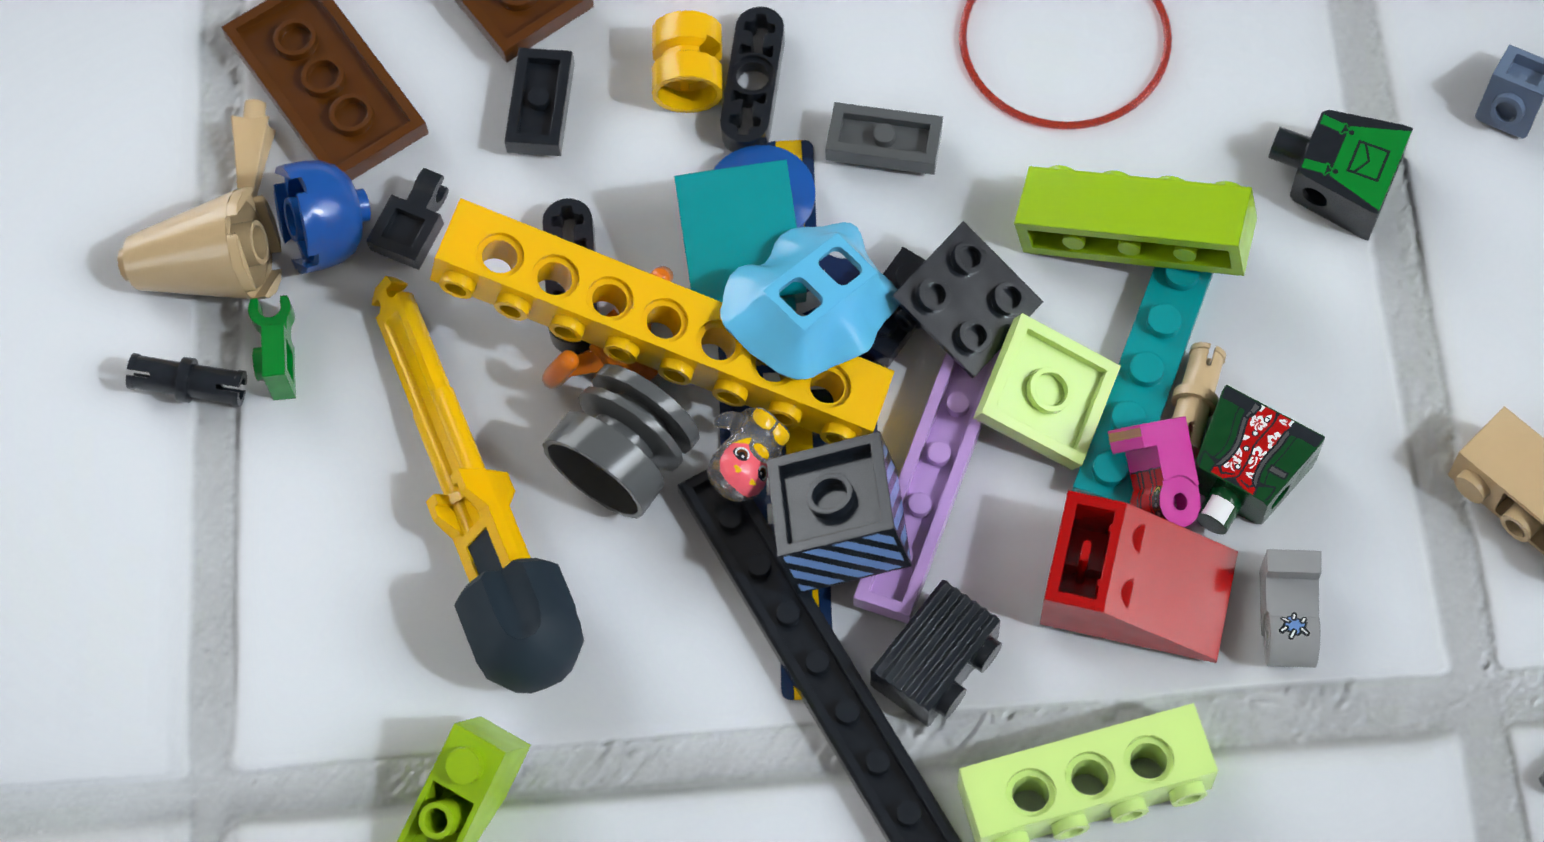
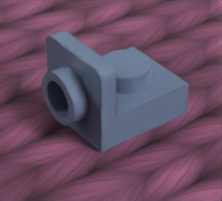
[1475,44,1544,138]

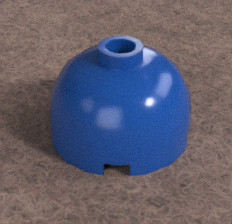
[274,160,371,274]

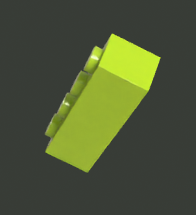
[1014,165,1257,276]

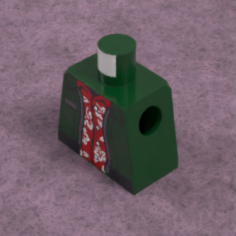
[1195,385,1325,535]

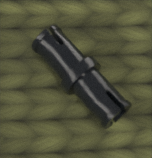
[125,353,247,407]

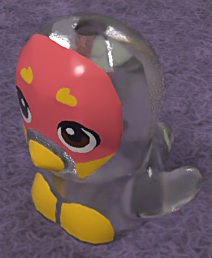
[707,407,790,502]

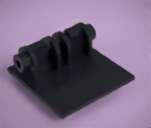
[891,221,1043,378]

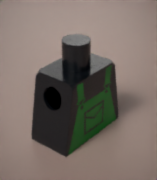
[1268,110,1413,241]

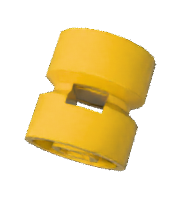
[652,10,722,113]

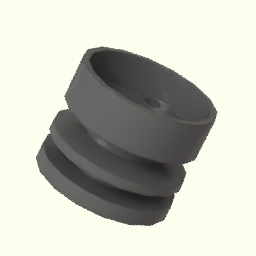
[542,364,700,519]

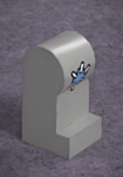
[1259,549,1321,668]

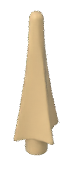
[231,99,276,197]

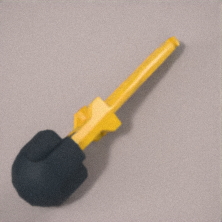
[371,276,584,693]

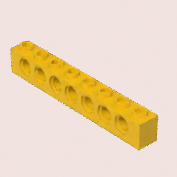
[430,198,895,444]

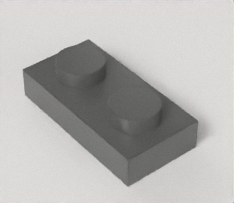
[825,102,943,175]

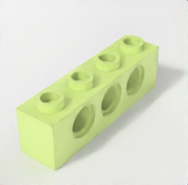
[957,703,1218,842]

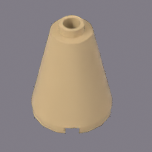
[118,187,282,300]

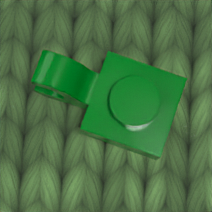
[248,295,296,401]

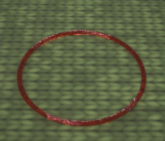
[959,0,1172,130]

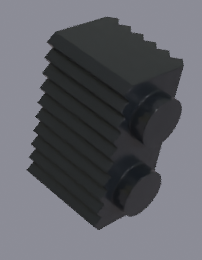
[870,580,1002,727]

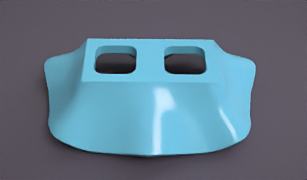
[720,222,899,380]

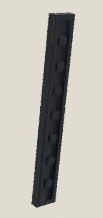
[677,462,962,842]

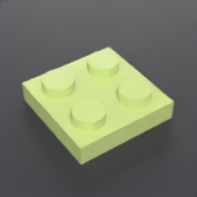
[973,313,1121,470]

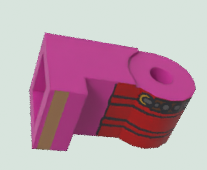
[1108,416,1201,527]

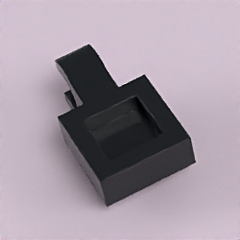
[366,168,449,270]

